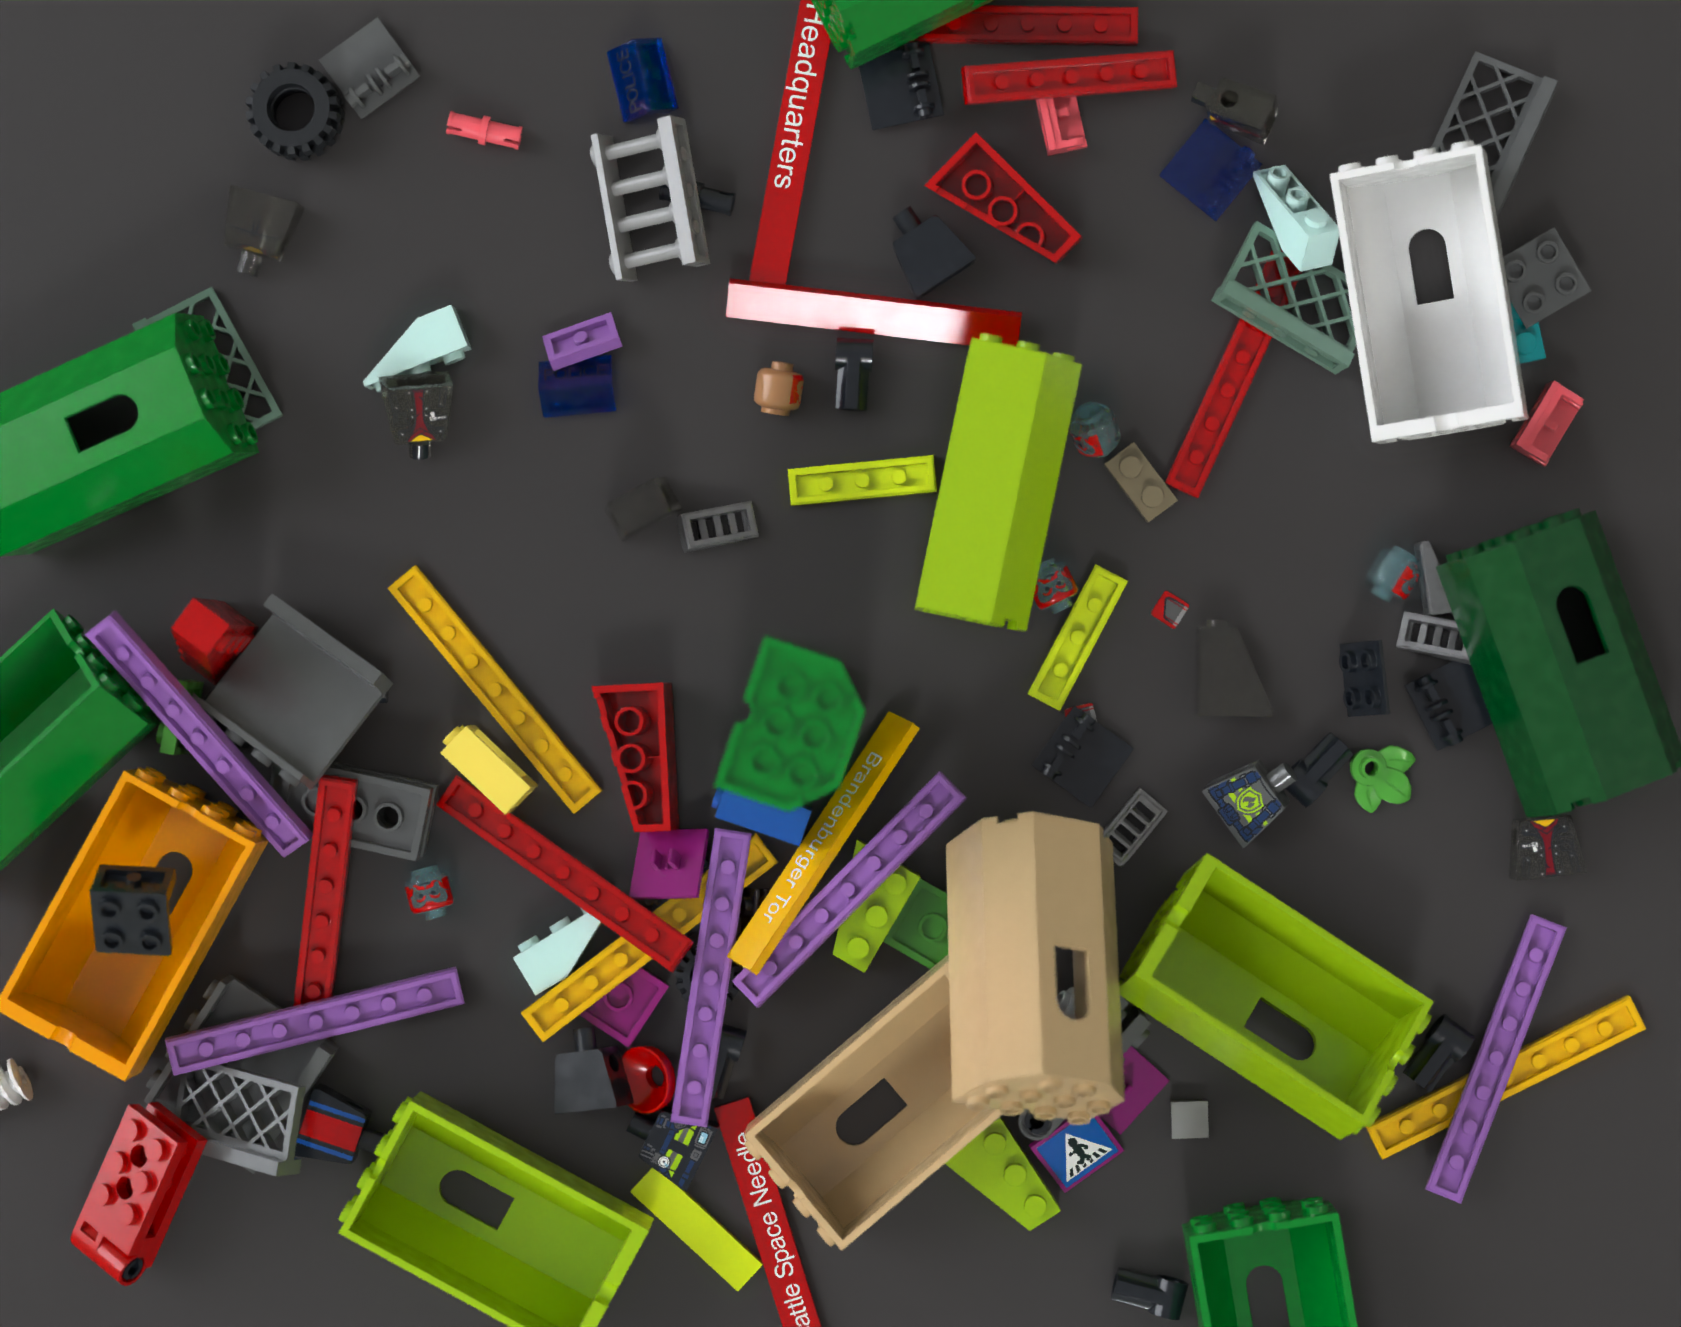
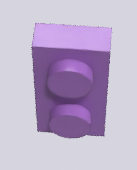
[542,312,623,371]

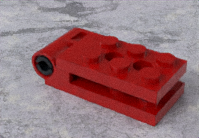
[71,1102,208,1286]

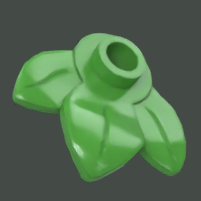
[1350,745,1415,813]

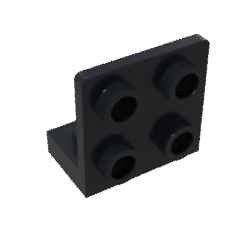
[90,864,176,956]

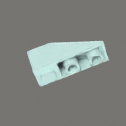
[1253,165,1339,272]
[363,305,472,392]
[513,908,602,996]

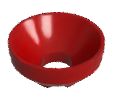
[621,1046,676,1114]

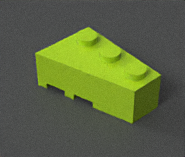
[833,838,921,973]
[945,1116,1061,1231]

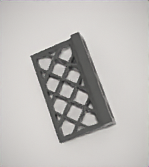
[1431,51,1558,219]
[175,1064,305,1177]

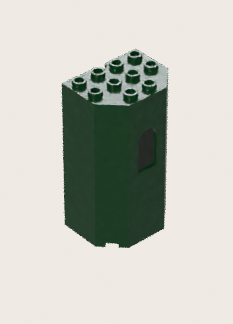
[1436,507,1681,817]

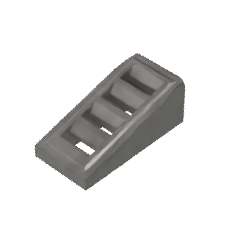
[676,501,759,553]
[1414,541,1452,615]
[1396,611,1471,665]
[1103,787,1168,868]

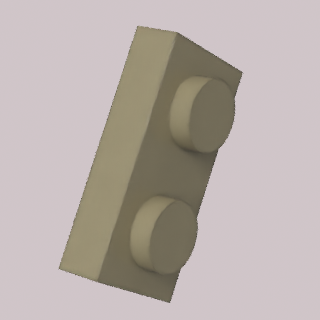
[1104,442,1178,523]

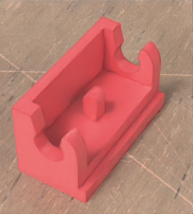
[1036,96,1087,156]
[1509,380,1584,467]

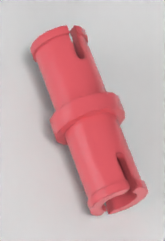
[446,111,523,150]

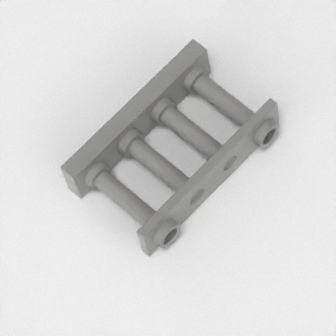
[590,115,710,282]

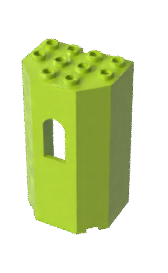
[914,333,1082,632]
[1119,853,1434,1140]
[338,1091,654,1327]

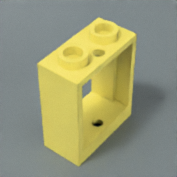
[441,725,538,815]

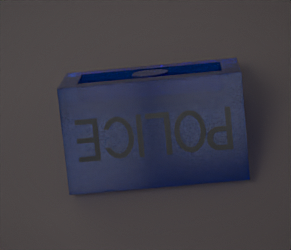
[607,37,679,123]
[538,355,616,418]

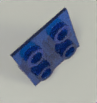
[1159,118,1263,222]

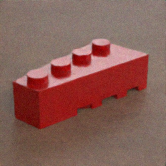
[924,132,1083,265]
[171,598,259,685]
[591,682,679,832]

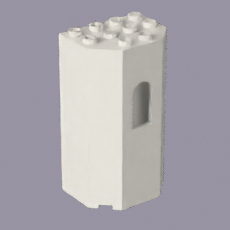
[1330,141,1529,444]

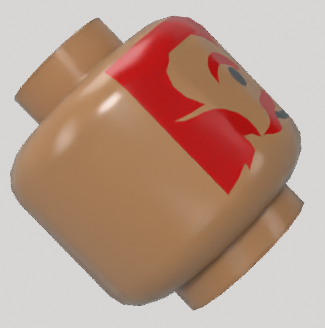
[754,361,804,416]

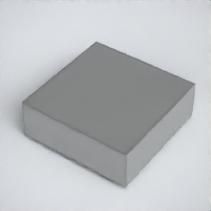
[1170,1099,1209,1139]

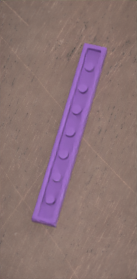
[85,610,313,858]
[732,771,967,1008]
[670,828,752,1127]
[1425,914,1567,1204]
[165,966,465,1076]

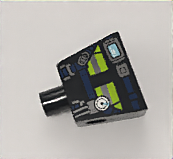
[626,1106,719,1192]

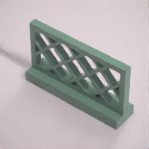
[1211,221,1357,375]
[132,287,283,430]

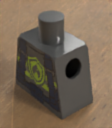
[1202,759,1297,848]

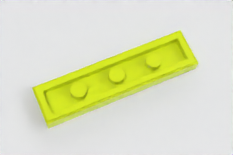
[788,455,937,506]
[1027,564,1128,711]
[630,1168,763,1291]

